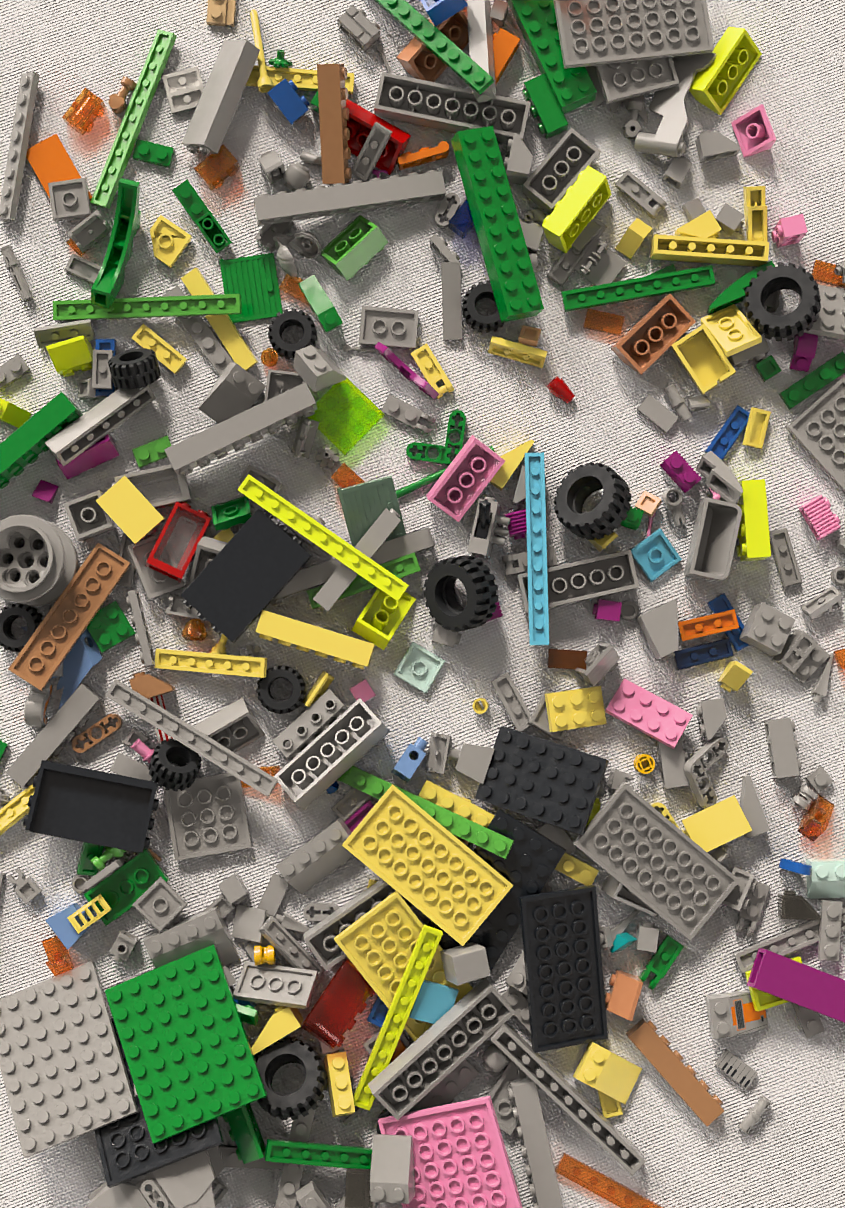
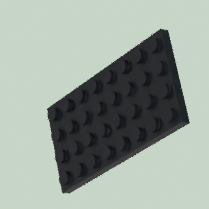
[427,809,566,979]
[519,885,608,1053]

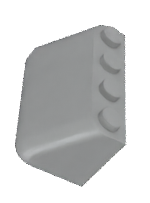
[683,497,742,580]

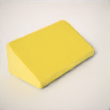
[303,671,334,707]

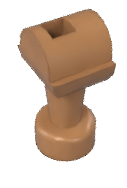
[109,76,136,114]

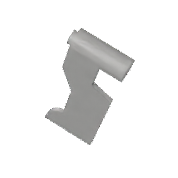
[635,53,716,158]

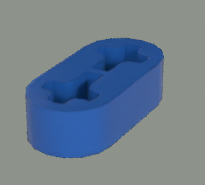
[779,858,812,876]

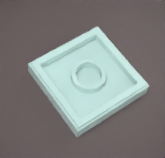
[393,642,445,694]

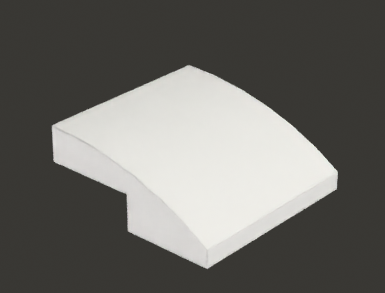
[162,66,204,113]

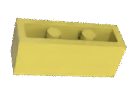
[324,1051,355,1118]

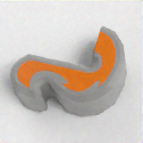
[24,681,53,728]

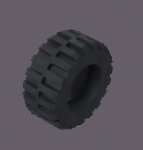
[744,263,821,342]
[554,462,631,540]
[424,555,498,632]
[256,1038,328,1120]

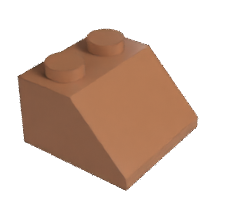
[605,970,643,1021]

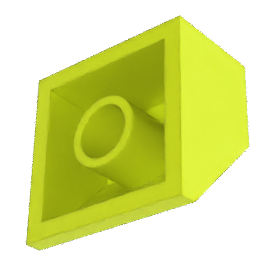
[46,335,93,377]

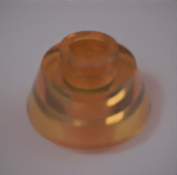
[181,619,208,641]

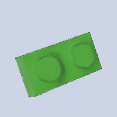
[132,436,172,468]

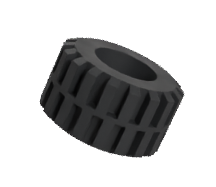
[462,281,505,333]
[268,308,317,360]
[108,348,161,390]
[0,603,43,652]
[256,665,306,714]
[148,738,202,791]

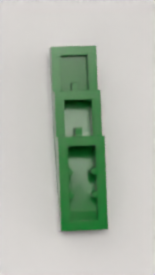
[707,261,775,315]

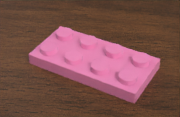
[605,678,693,749]

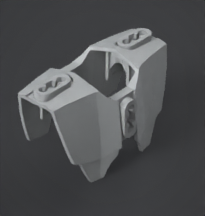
[86,1146,225,1208]

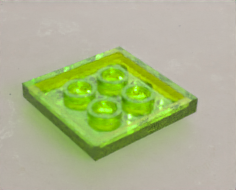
[307,377,385,456]

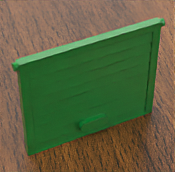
[219,253,283,323]

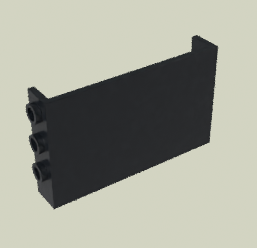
[180,509,312,643]
[23,760,159,854]

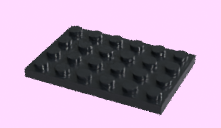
[475,726,609,836]

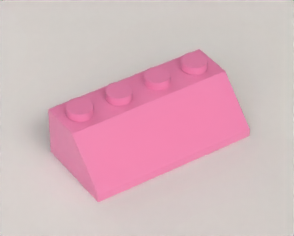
[426,435,505,522]

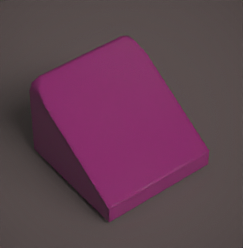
[32,480,59,504]

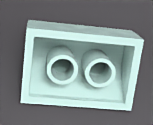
[806,859,845,899]

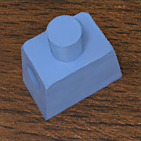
[391,737,428,782]
[45,903,95,950]

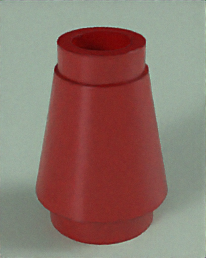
[547,376,575,404]

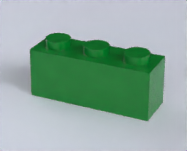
[522,73,568,139]

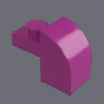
[789,333,818,372]

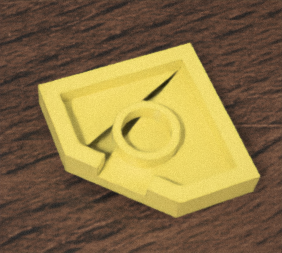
[150,215,192,268]

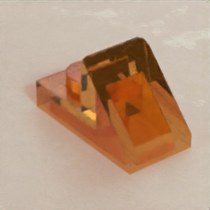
[42,936,74,976]

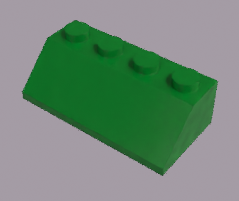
[222,1104,266,1164]

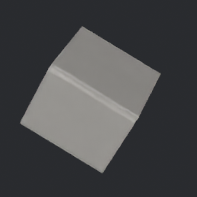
[440,942,491,986]

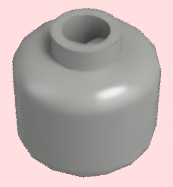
[282,162,311,191]
[482,1043,511,1073]

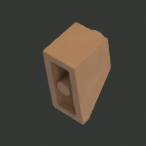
[129,672,175,699]

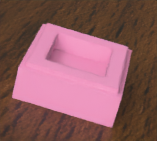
[349,679,376,702]

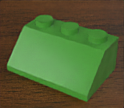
[320,215,389,281]

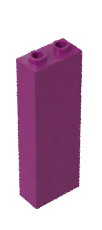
[747,948,845,1023]

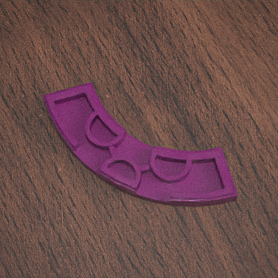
[374,342,439,399]

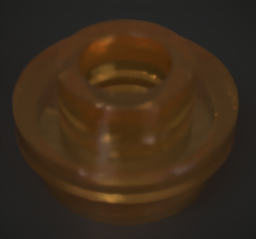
[261,348,278,367]

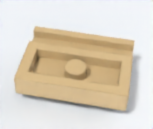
[206,0,236,27]

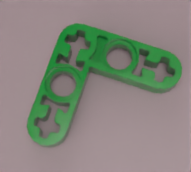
[406,410,466,465]

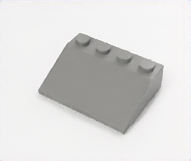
[143,905,240,968]

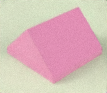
[731,104,776,157]

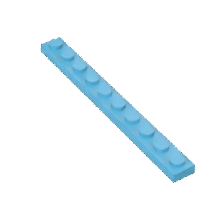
[524,452,549,646]

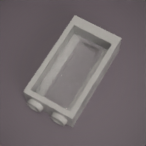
[112,464,192,509]

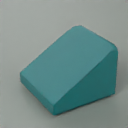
[610,932,637,953]

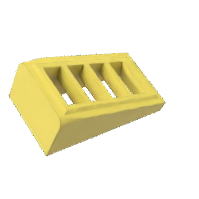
[67,894,112,934]

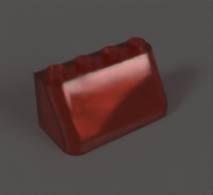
[301,958,376,1049]

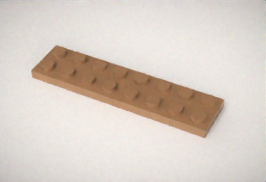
[8,543,131,691]

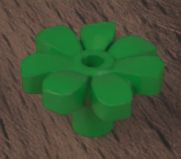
[268,50,292,68]

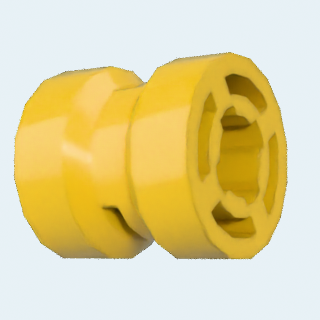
[633,754,655,774]
[254,945,276,966]

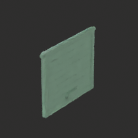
[337,475,406,547]

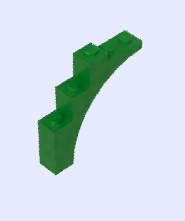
[91,178,141,309]

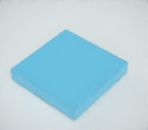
[630,529,682,582]
[409,980,459,1024]

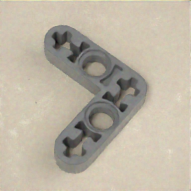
[684,737,728,808]

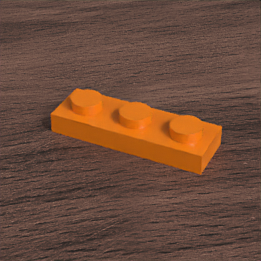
[678,609,739,641]

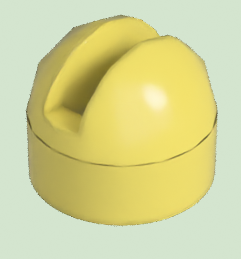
[472,698,489,714]

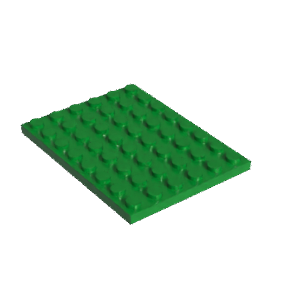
[105,944,267,1144]

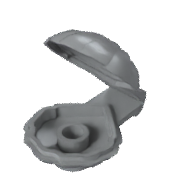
[273,232,322,277]

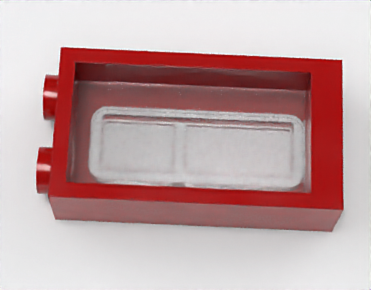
[145,501,211,582]

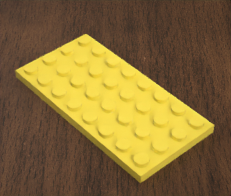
[342,784,513,946]
[334,891,473,1042]

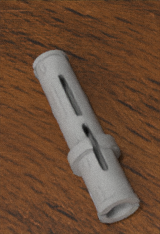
[0,245,34,302]

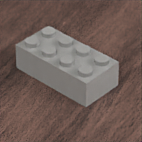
[521,127,601,215]

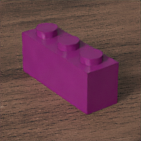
[56,433,119,480]

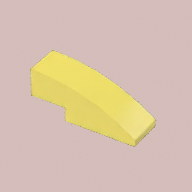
[743,186,767,242]

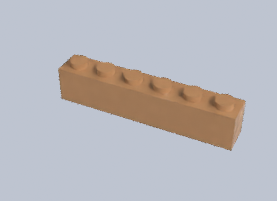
[317,63,352,184]
[626,1018,724,1126]

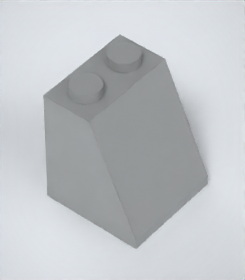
[636,599,679,660]

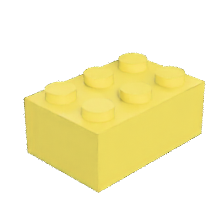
[671,324,736,395]

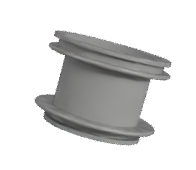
[0,514,78,606]

